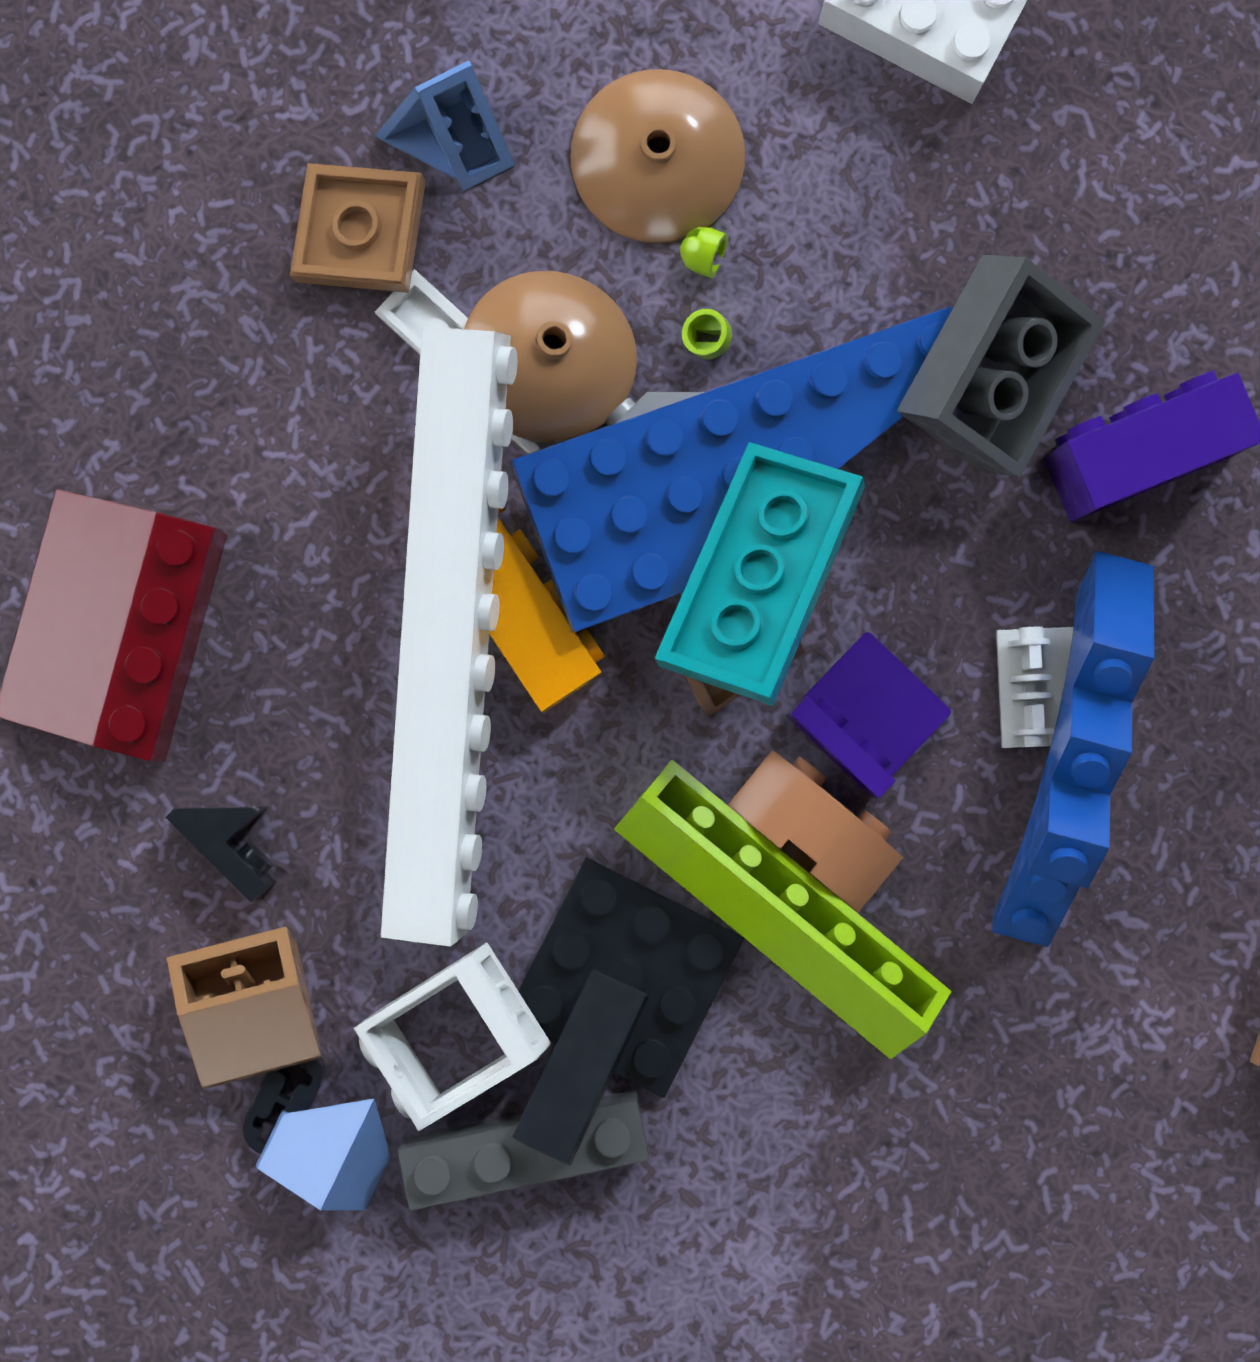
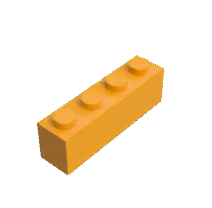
[409,506,605,713]

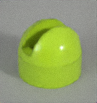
[680,227,728,279]
[682,309,732,359]

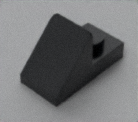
[165,806,276,902]

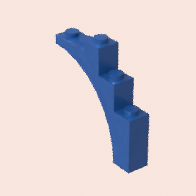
[991,551,1154,947]

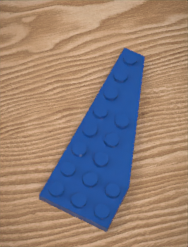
[509,306,953,633]

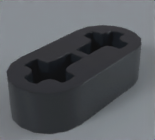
[243,1058,326,1154]

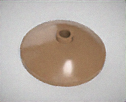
[570,69,745,244]
[464,271,637,443]

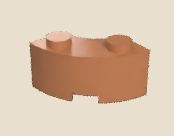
[728,750,904,913]

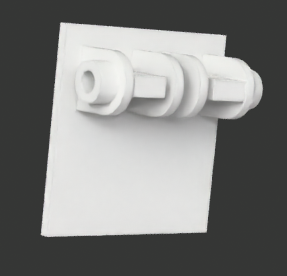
[996,627,1073,748]

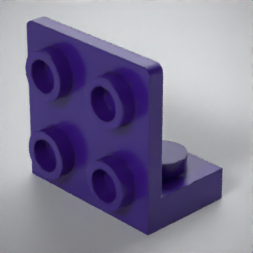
[785,632,951,798]

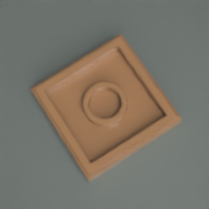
[290,163,426,293]

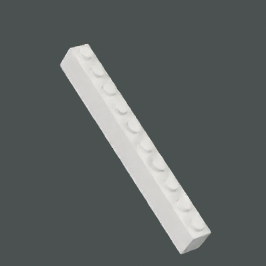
[381,326,518,947]

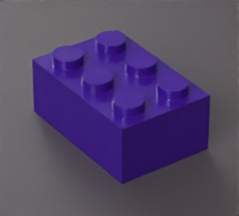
[1044,370,1260,523]

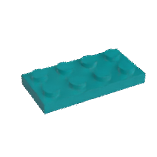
[655,442,865,706]

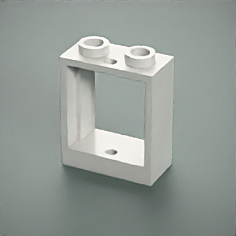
[354,942,551,1131]

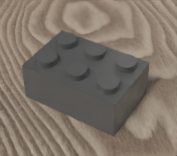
[897,255,1106,478]

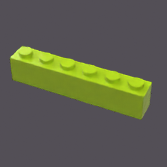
[614,760,952,1059]

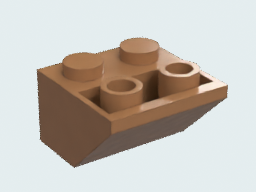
[167,926,322,1089]

